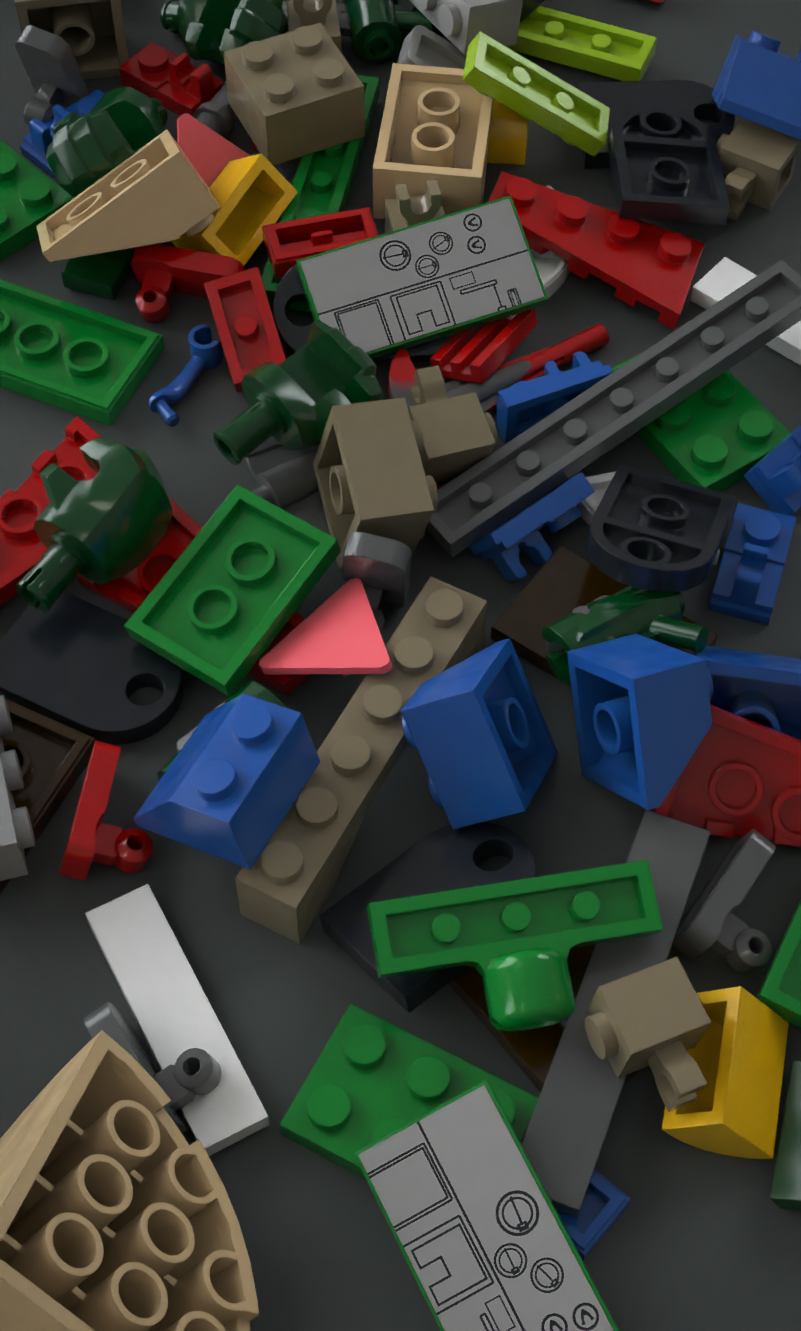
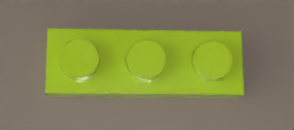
[506,6,657,82]
[462,31,610,157]

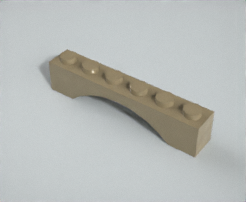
[235,576,487,944]

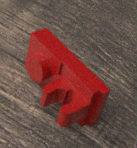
[119,42,224,116]
[204,267,286,393]

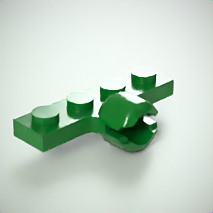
[367,860,663,1032]

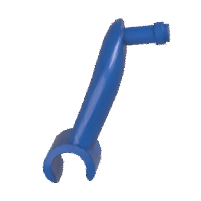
[148,324,223,427]

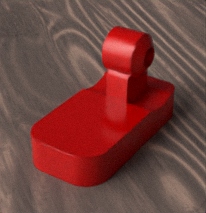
[131,244,245,323]
[59,740,153,881]

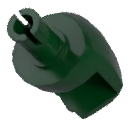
[160,0,289,67]
[46,87,168,197]
[213,320,383,465]
[15,437,172,612]

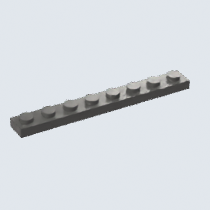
[426,259,801,558]

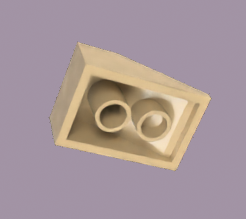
[373,63,494,219]
[36,129,220,262]

